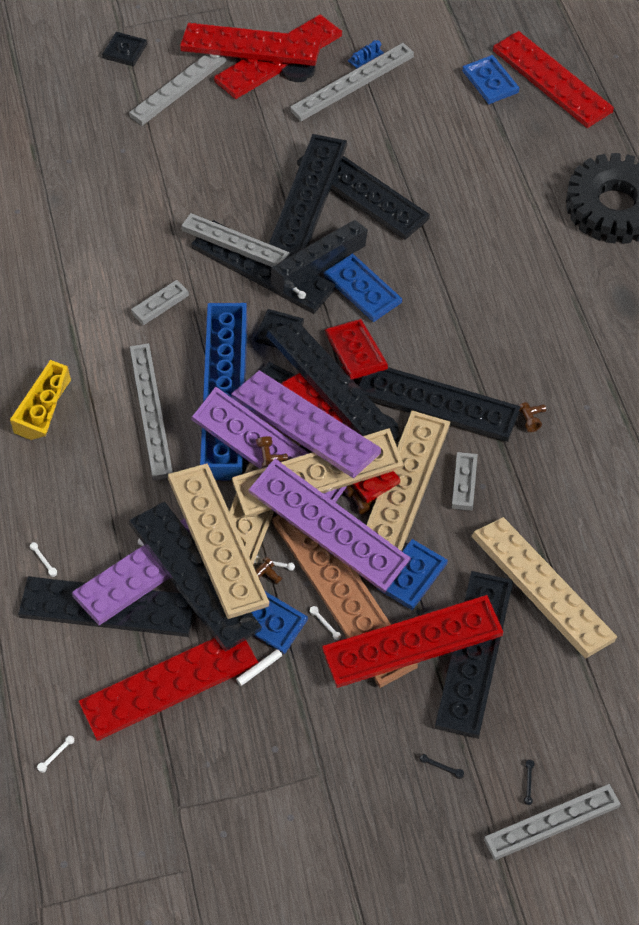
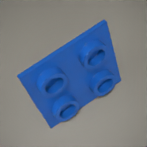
[348,40,384,69]

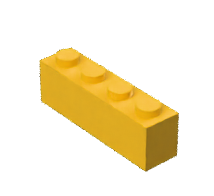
[10,360,71,440]

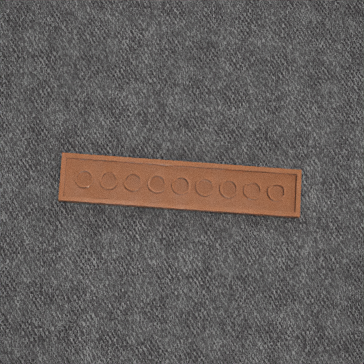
[272,515,418,688]

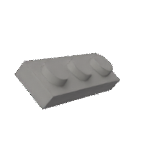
[131,280,189,325]
[452,452,478,511]

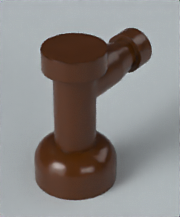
[519,402,546,432]
[255,436,288,468]
[344,484,377,514]
[255,557,283,584]

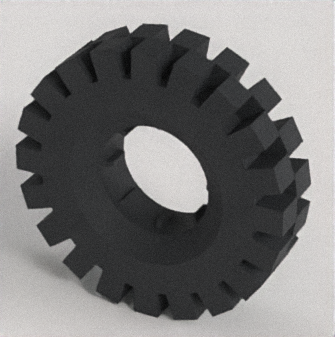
[566,153,639,244]

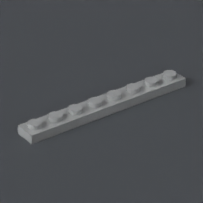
[290,43,414,121]
[129,54,231,126]
[130,343,173,481]

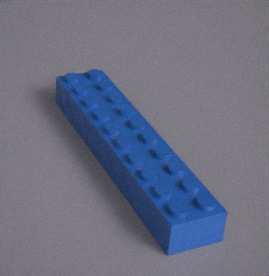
[200,303,248,480]

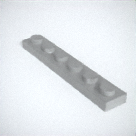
[181,213,290,267]
[484,784,620,861]

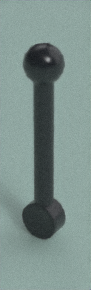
[419,754,464,779]
[524,760,535,805]

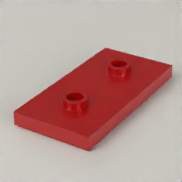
[325,319,388,380]

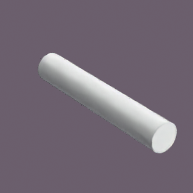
[236,649,282,686]

